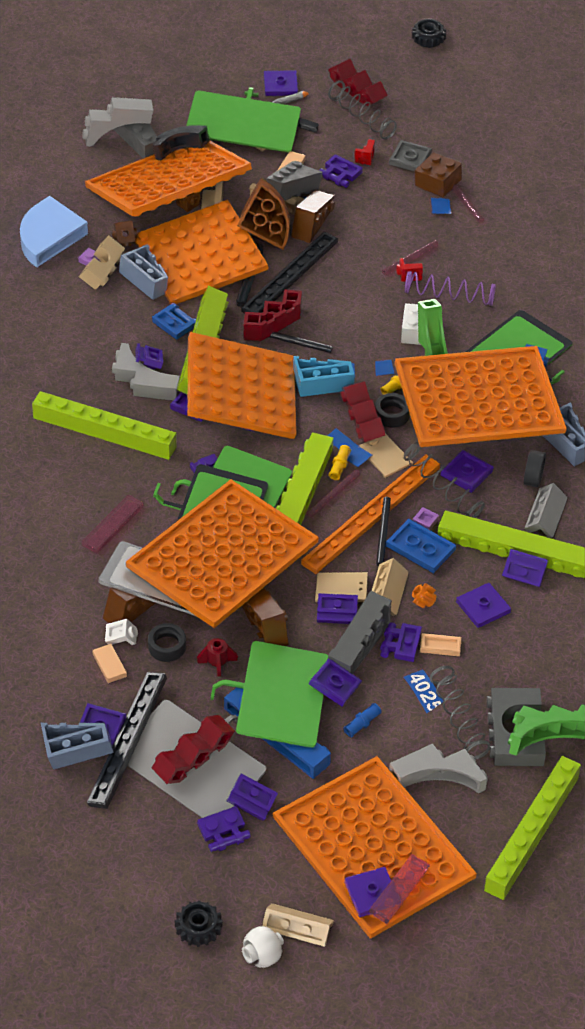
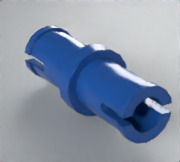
[343,703,382,738]

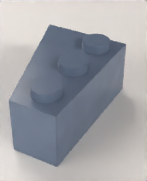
[119,244,168,300]
[542,402,585,466]
[41,723,114,770]

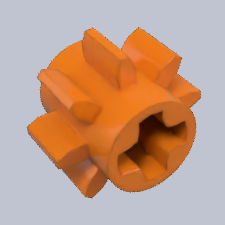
[412,583,436,609]

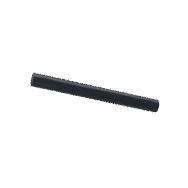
[269,332,333,353]
[376,497,391,566]

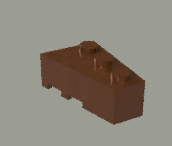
[291,190,335,243]
[103,587,156,623]
[242,588,289,646]

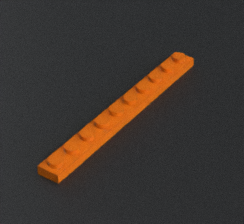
[301,455,440,574]

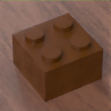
[415,152,462,197]

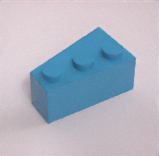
[293,356,355,397]

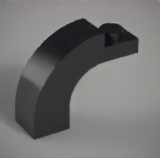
[153,125,210,161]

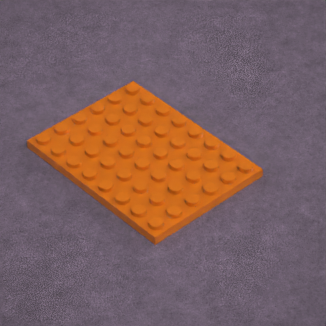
[85,141,252,217]
[394,346,567,447]
[126,479,319,628]
[273,756,477,939]

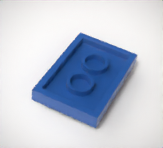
[386,519,456,573]

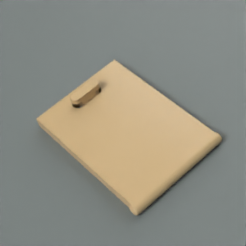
[359,435,413,478]
[315,572,368,602]

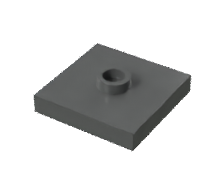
[389,140,432,171]

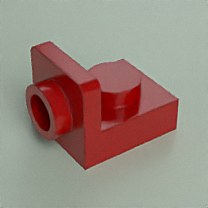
[354,139,375,165]
[396,258,423,282]

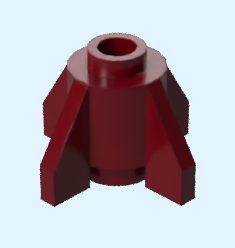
[197,638,238,676]

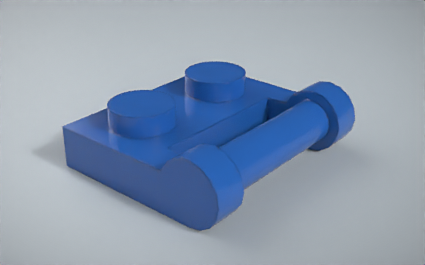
[152,303,196,340]

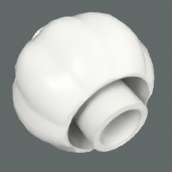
[242,926,284,968]

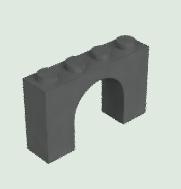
[486,688,546,766]

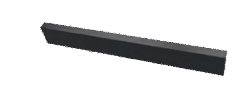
[241,232,338,313]
[87,672,167,809]

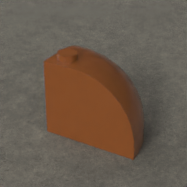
[237,178,290,250]

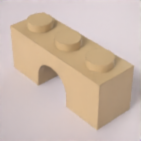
[79,235,125,289]

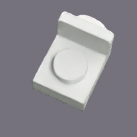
[105,619,138,645]

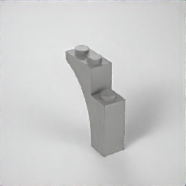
[83,97,153,146]
[112,343,180,400]
[389,744,488,793]

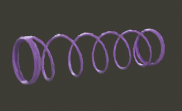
[405,271,496,306]

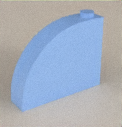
[20,196,88,267]

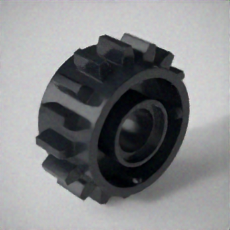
[412,19,446,48]
[175,901,223,947]

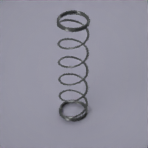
[328,80,397,139]
[403,441,485,518]
[430,666,491,759]

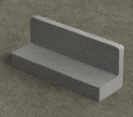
[524,483,567,538]

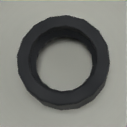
[375,393,410,428]
[524,450,546,488]
[148,623,186,662]

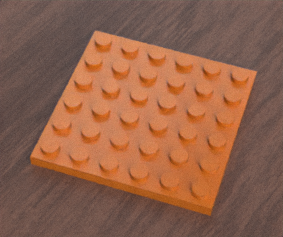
[135,200,269,304]
[187,332,296,439]

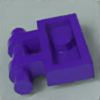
[319,154,362,188]
[380,622,422,662]
[197,806,251,852]

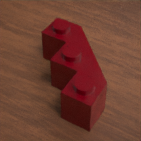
[328,58,388,106]
[243,290,302,341]
[340,381,386,442]
[151,715,235,784]

